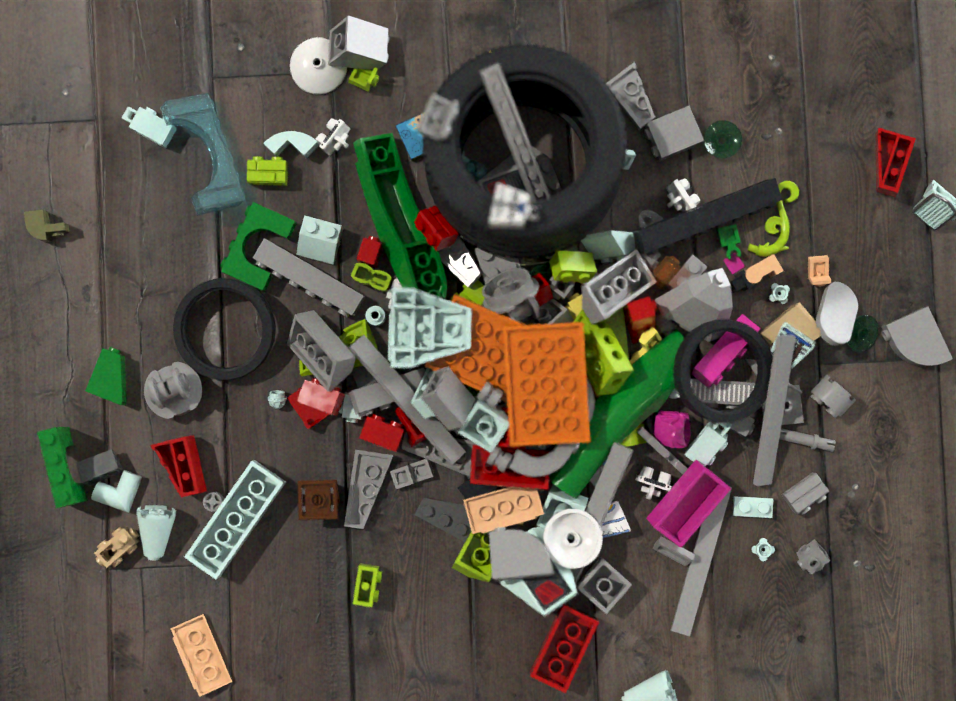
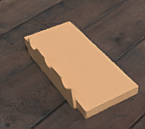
[463,487,544,534]
[171,614,232,697]

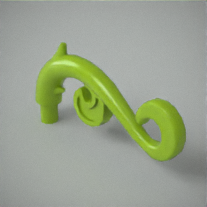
[747,181,799,257]

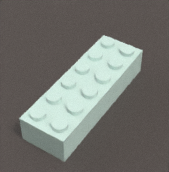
[184,460,286,579]

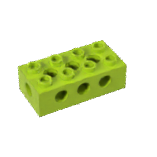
[573,310,633,395]

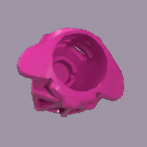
[654,410,691,448]

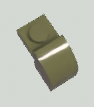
[24,210,70,242]

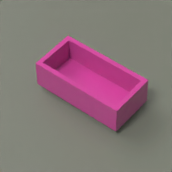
[646,459,731,548]

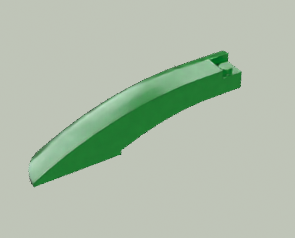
[353,133,447,299]
[549,329,685,499]

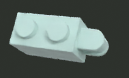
[122,107,177,148]
[685,421,732,466]

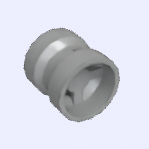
[477,381,504,408]
[486,446,513,472]

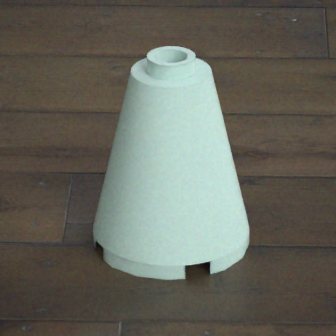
[137,505,176,560]
[622,670,677,701]

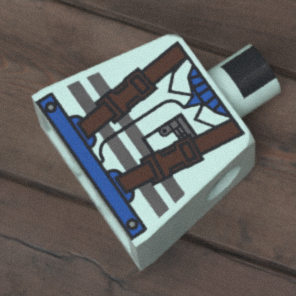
[770,322,816,368]

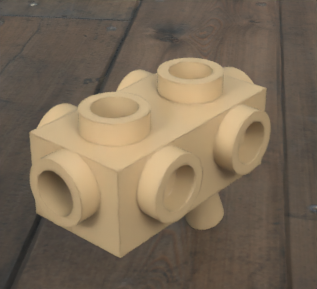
[94,527,139,568]

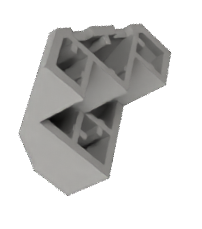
[655,268,733,342]

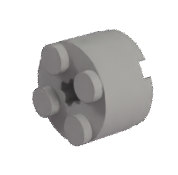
[810,374,856,418]

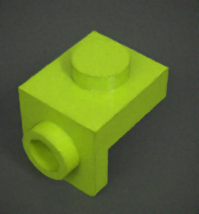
[348,67,379,92]

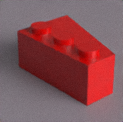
[876,128,916,197]
[623,296,657,344]
[150,435,207,498]

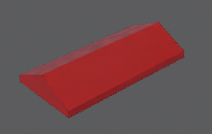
[470,445,550,490]

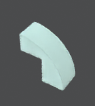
[263,131,319,159]

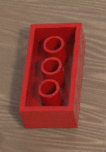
[529,603,599,693]

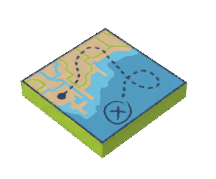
[395,112,424,161]

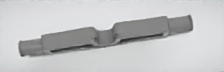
[637,426,688,474]

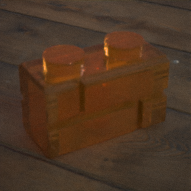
[651,256,681,289]

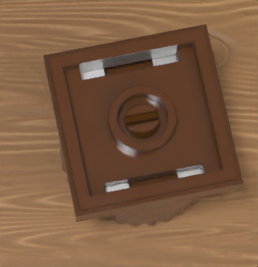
[298,479,340,520]

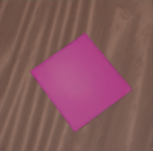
[723,252,745,275]

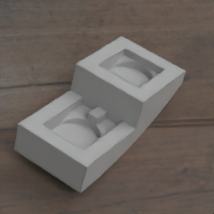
[390,459,435,489]

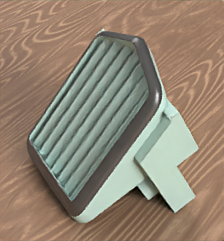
[912,180,956,230]

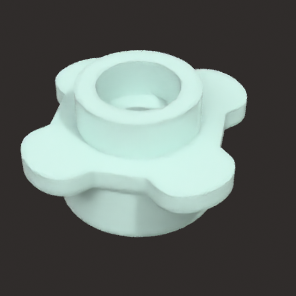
[769,283,790,304]
[752,538,775,561]

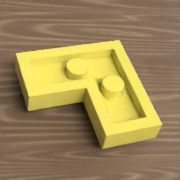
[629,327,662,365]

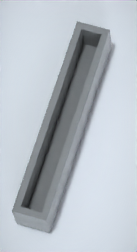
[253,238,365,318]

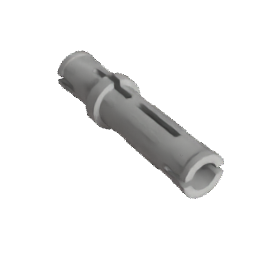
[779,428,836,452]

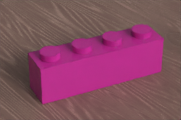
[691,314,760,389]

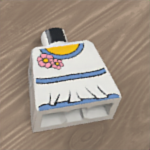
[600,501,631,538]

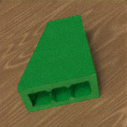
[85,347,127,406]

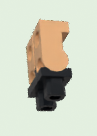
[729,254,783,293]

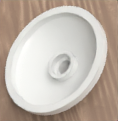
[290,38,347,94]
[543,509,602,568]

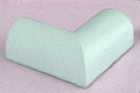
[91,470,143,513]

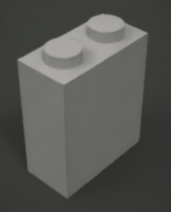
[644,106,704,161]
[421,367,475,431]

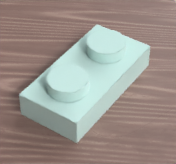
[733,496,773,518]

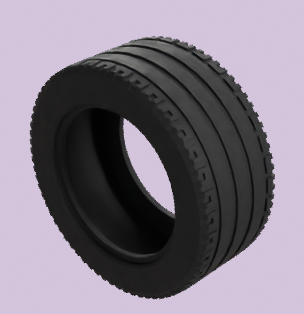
[422,44,627,259]

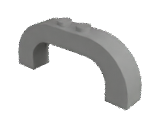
[508,378,594,476]

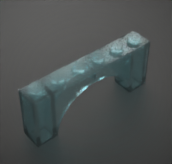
[161,93,245,216]

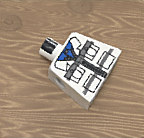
[490,184,539,228]

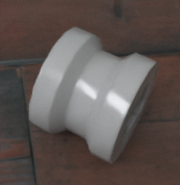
[203,492,224,512]

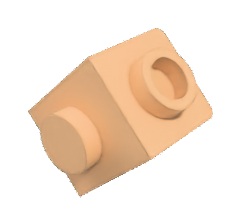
[808,255,831,287]

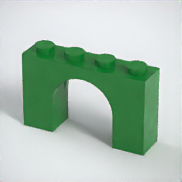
[220,202,297,292]
[37,427,88,508]

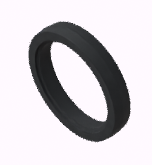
[173,278,276,380]
[673,319,773,423]

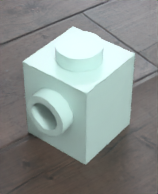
[339,394,363,423]

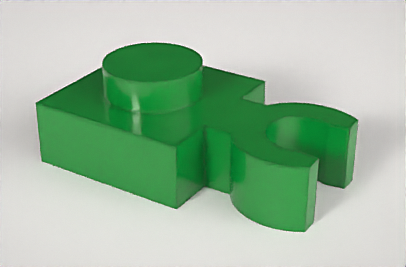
[716,224,741,260]

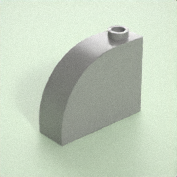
[881,307,953,366]
[489,527,554,582]

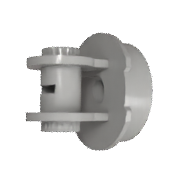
[482,268,540,322]
[144,362,202,419]

